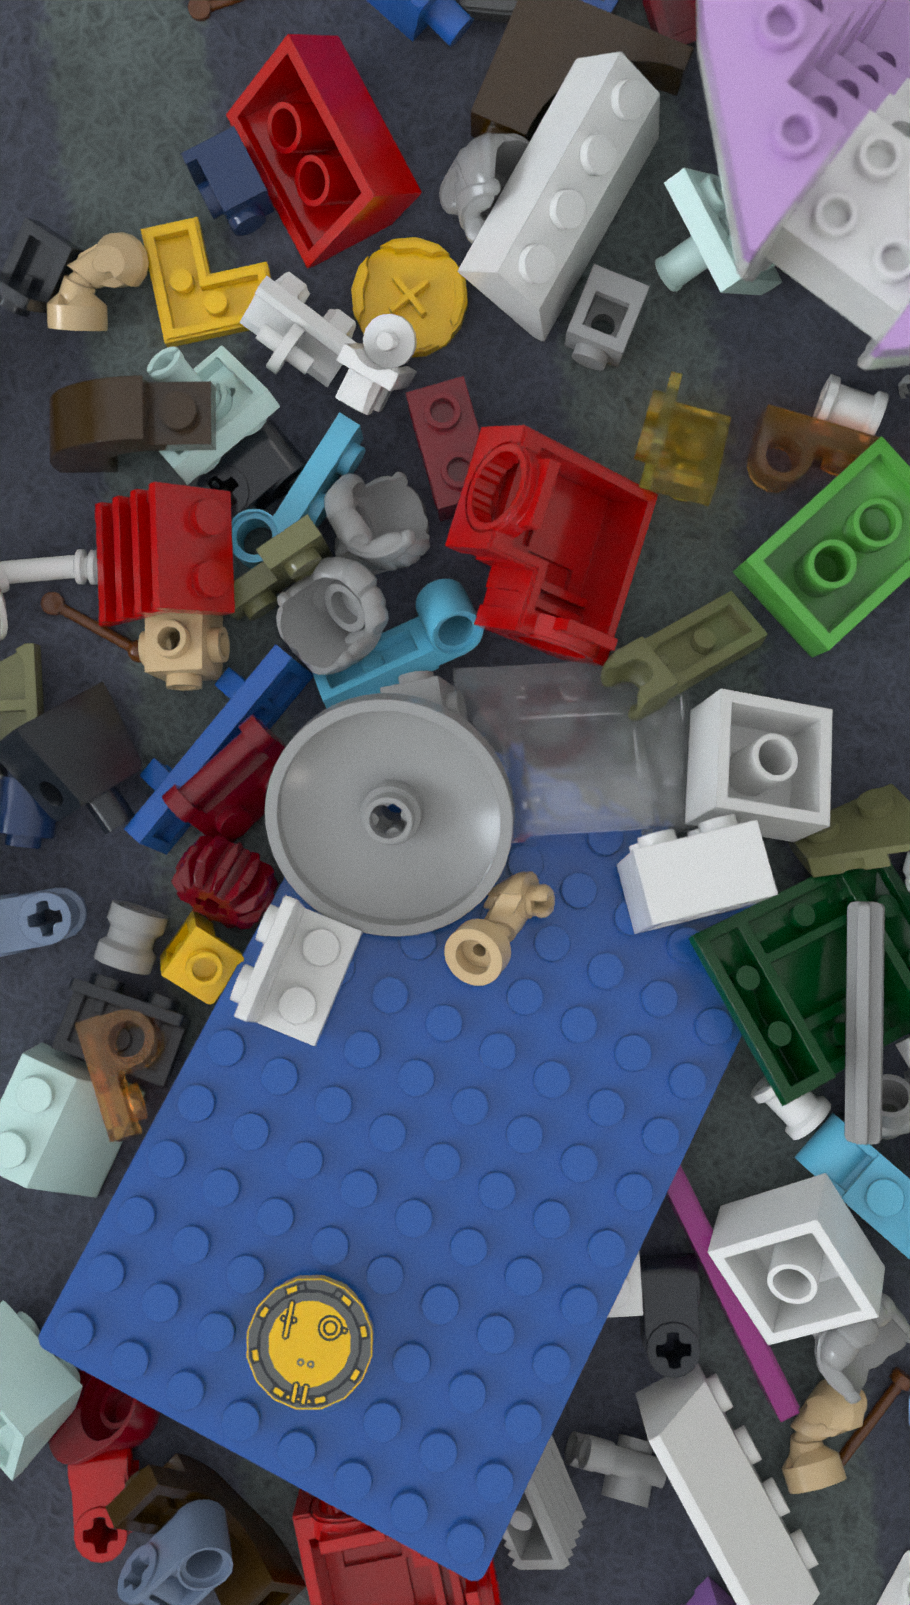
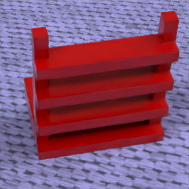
[95,482,235,627]

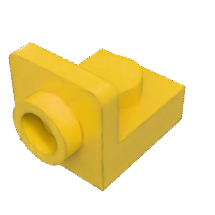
[160,911,244,1005]

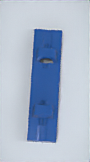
[124,644,313,855]

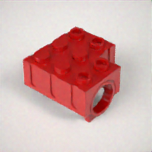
[445,425,658,667]
[292,1488,503,1605]

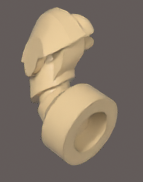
[47,232,149,331]
[444,871,555,986]
[782,1379,867,1494]

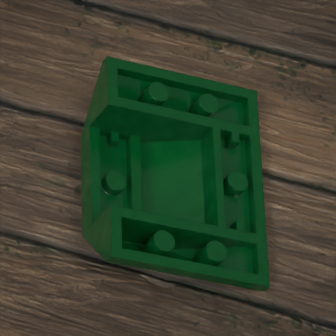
[688,863,910,1106]

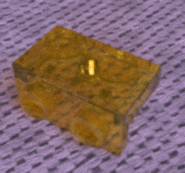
[634,371,731,506]

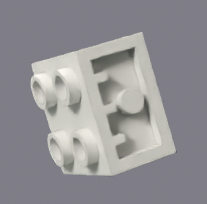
[230,895,363,1046]

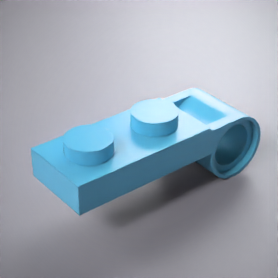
[232,412,366,569]
[313,579,484,708]
[795,1113,910,1260]

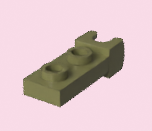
[601,590,768,721]

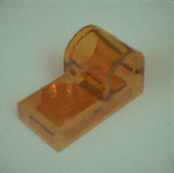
[747,404,880,493]
[75,1009,162,1142]

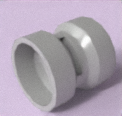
[94,900,169,975]

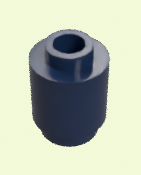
[0,771,57,849]

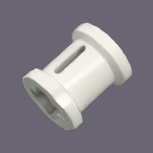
[811,374,889,445]
[751,1076,831,1140]

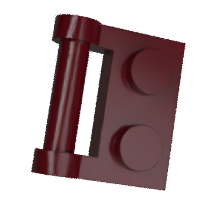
[161,714,286,843]

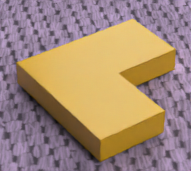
[141,217,271,348]

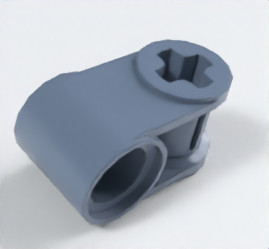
[0,887,87,957]
[117,1500,233,1605]

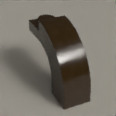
[49,375,216,473]
[105,1453,307,1605]

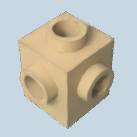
[138,612,230,691]

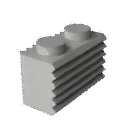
[502,1435,586,1570]

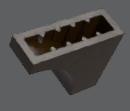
[471,0,694,142]

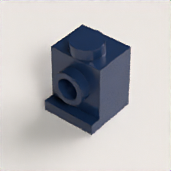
[181,126,274,236]

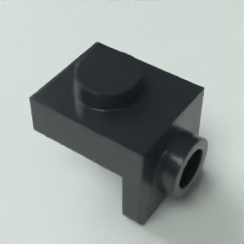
[0,217,84,317]

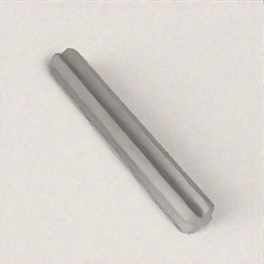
[844,901,885,1145]

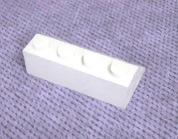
[458,51,660,341]
[635,1363,820,1605]

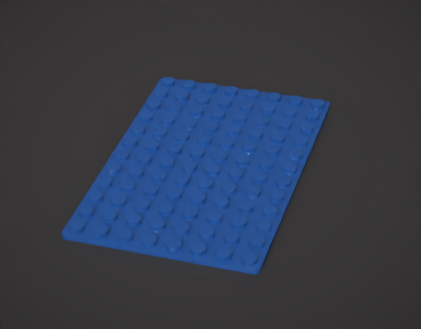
[38,751,757,1581]

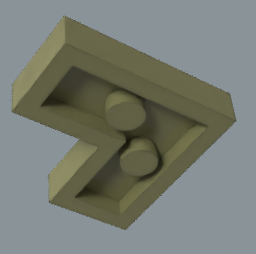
[230,514,333,621]

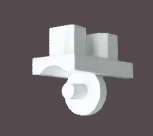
[240,272,356,387]
[335,314,417,415]

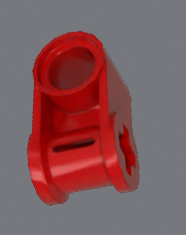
[68,1448,139,1563]

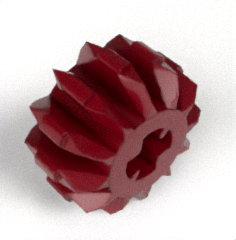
[171,835,279,929]

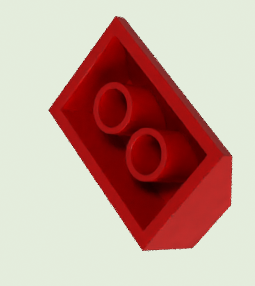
[226,34,422,268]

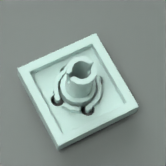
[655,168,782,295]
[147,345,280,485]

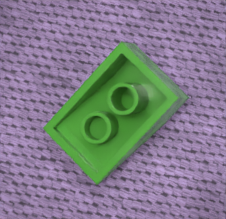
[733,436,910,658]

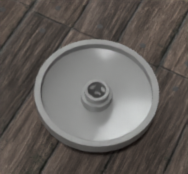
[265,693,515,937]

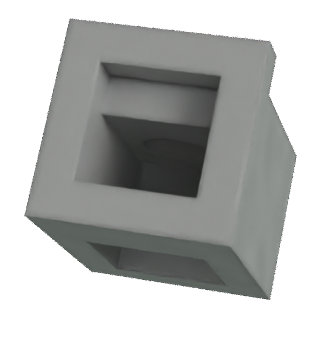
[564,264,650,370]

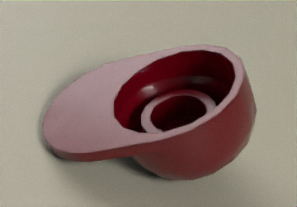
[48,1370,161,1466]

